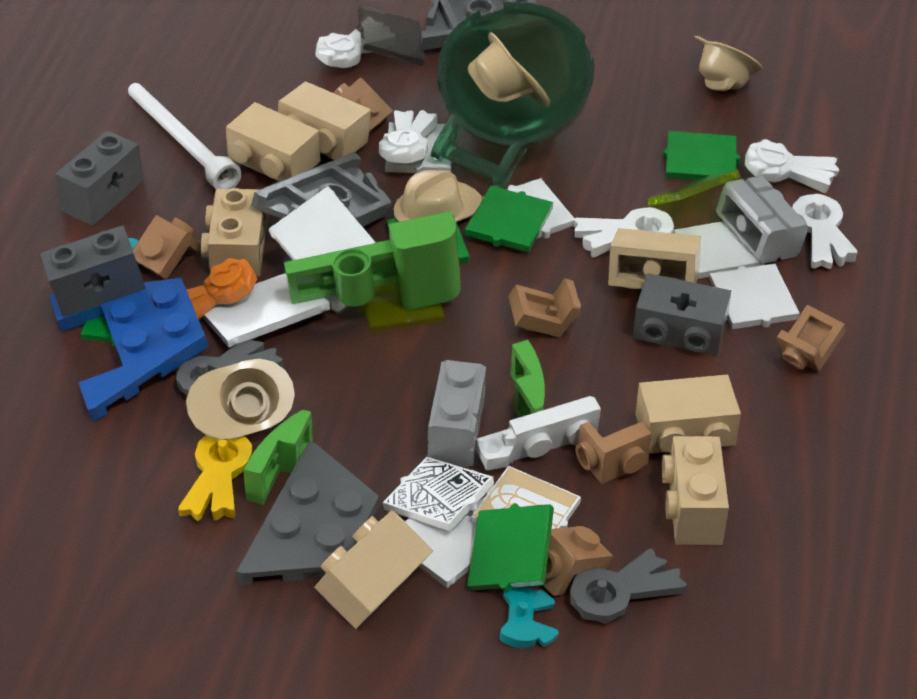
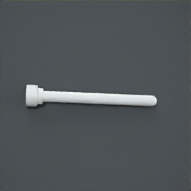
[128,83,241,189]

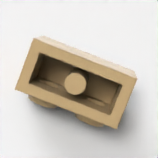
[278,81,371,160]
[226,102,320,182]
[201,188,268,276]
[608,228,702,289]
[636,374,741,453]
[662,436,729,545]
[315,509,434,629]

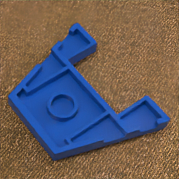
[49,278,209,421]

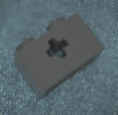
[55,130,143,226]
[40,225,146,317]
[633,273,732,356]

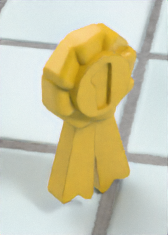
[178,436,252,521]

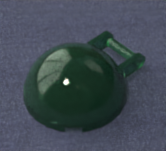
[430,2,595,189]

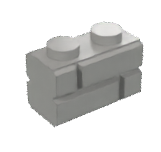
[716,175,809,264]
[428,360,486,467]

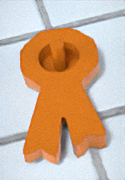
[187,258,257,320]

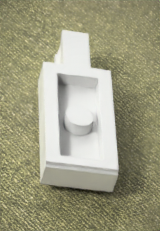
[476,396,601,470]

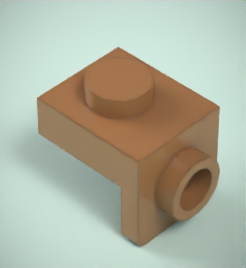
[333,78,393,133]
[133,215,201,280]
[508,278,581,338]
[777,305,846,373]
[576,421,652,484]
[543,526,613,596]

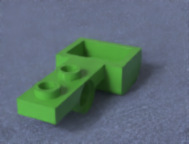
[284,211,461,310]

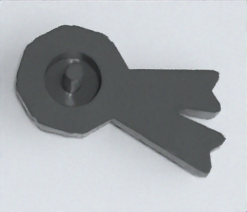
[176,339,283,396]
[570,549,687,624]

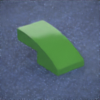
[511,340,545,418]
[243,410,313,505]

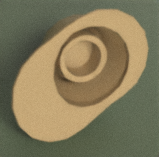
[468,33,551,107]
[694,35,763,91]
[393,170,482,222]
[186,358,295,440]

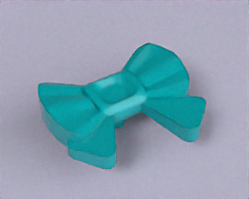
[499,586,559,649]

